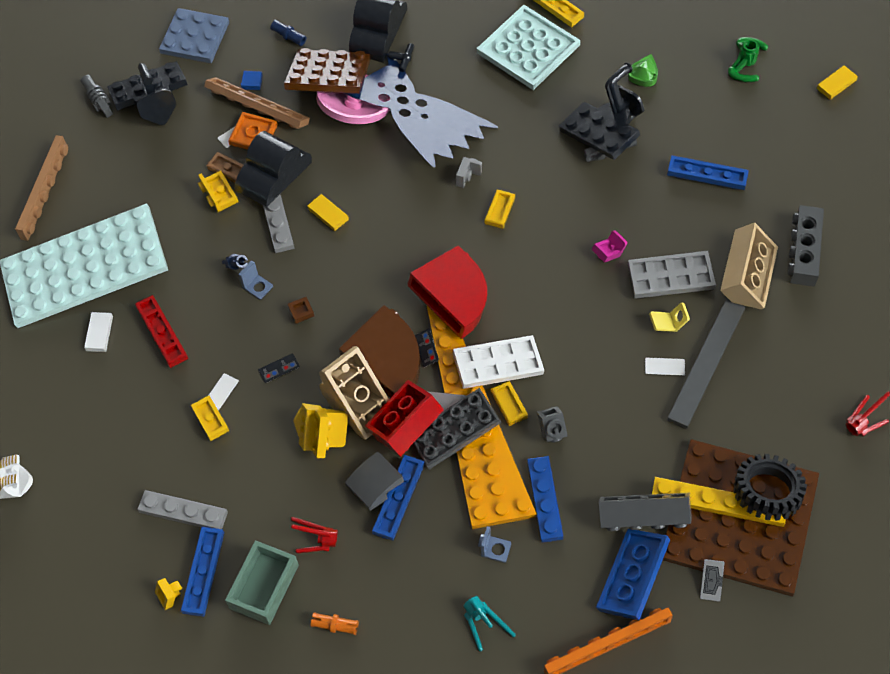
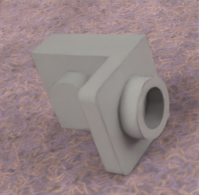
[456,157,482,188]

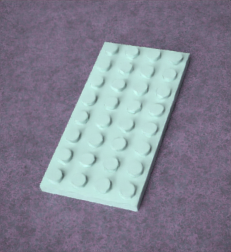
[0,204,168,328]

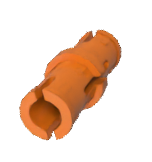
[311,612,359,635]

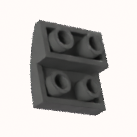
[345,452,404,510]

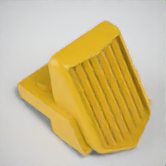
[293,403,348,458]

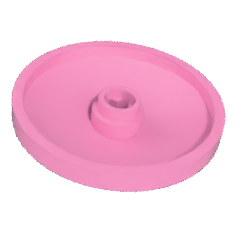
[316,75,390,124]

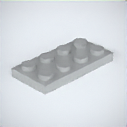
[628,251,716,298]

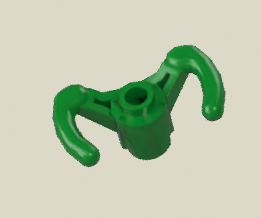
[728,37,768,82]

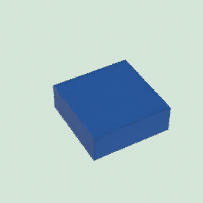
[241,71,263,90]

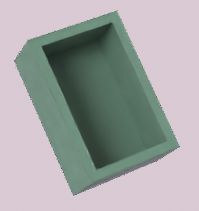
[225,540,299,625]

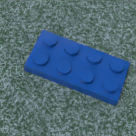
[596,529,670,620]

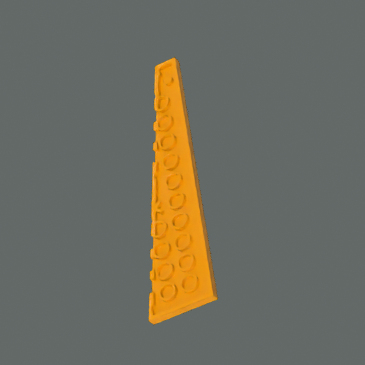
[426,305,537,529]

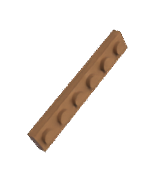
[204,77,310,129]
[15,135,68,241]

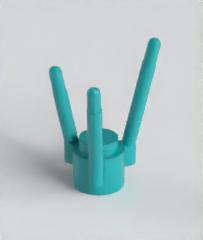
[463,596,516,652]

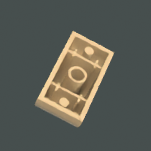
[319,346,389,440]

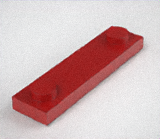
[135,295,189,368]

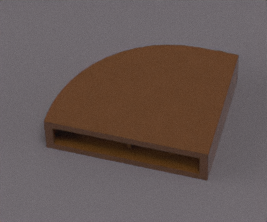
[339,305,420,398]

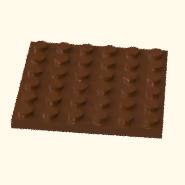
[663,439,819,597]

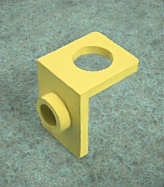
[649,303,690,332]

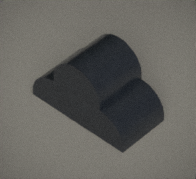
[349,0,408,63]
[235,131,312,207]

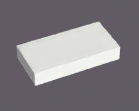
[84,312,113,352]

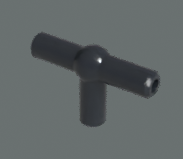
[388,43,415,72]

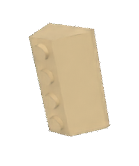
[720,223,778,309]

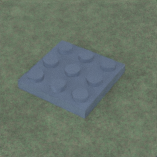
[159,8,229,63]

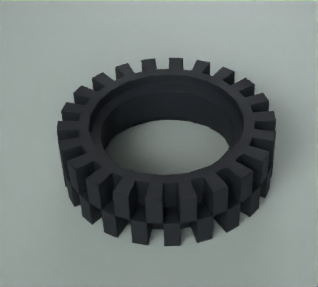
[733,454,807,521]

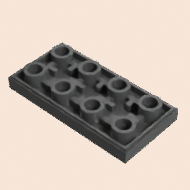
[413,388,502,470]

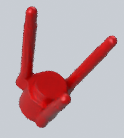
[846,391,890,437]
[291,517,338,553]

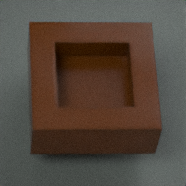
[288,297,314,324]

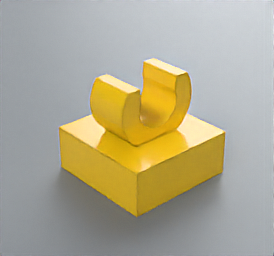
[155,578,182,610]

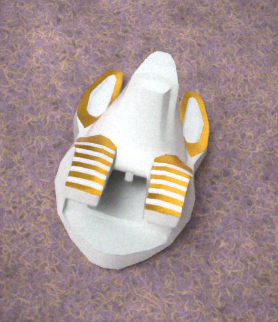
[0,454,33,499]

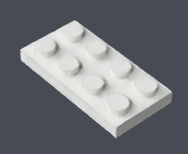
[453,335,544,389]

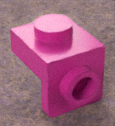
[591,230,628,263]

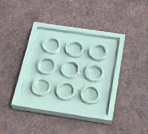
[477,5,580,90]

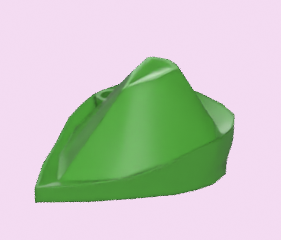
[628,54,658,87]

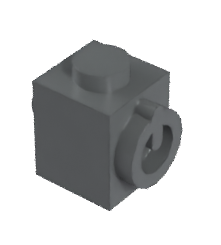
[537,406,568,442]

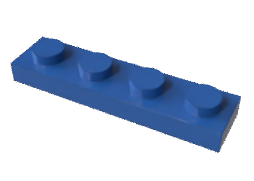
[667,155,749,190]
[372,455,425,541]
[527,456,564,543]
[181,527,224,617]

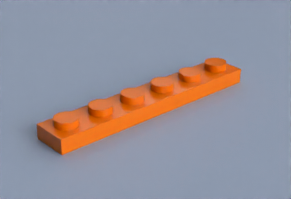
[544,607,673,674]

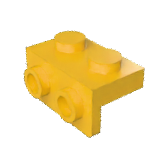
[198,171,239,212]

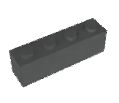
[599,492,692,531]

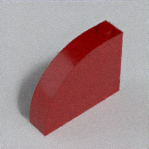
[407,246,487,339]

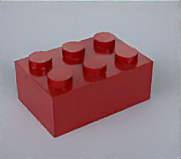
[365,380,444,457]

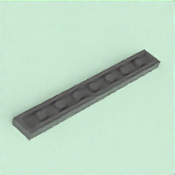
[667,298,746,429]

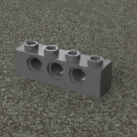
[787,205,824,287]

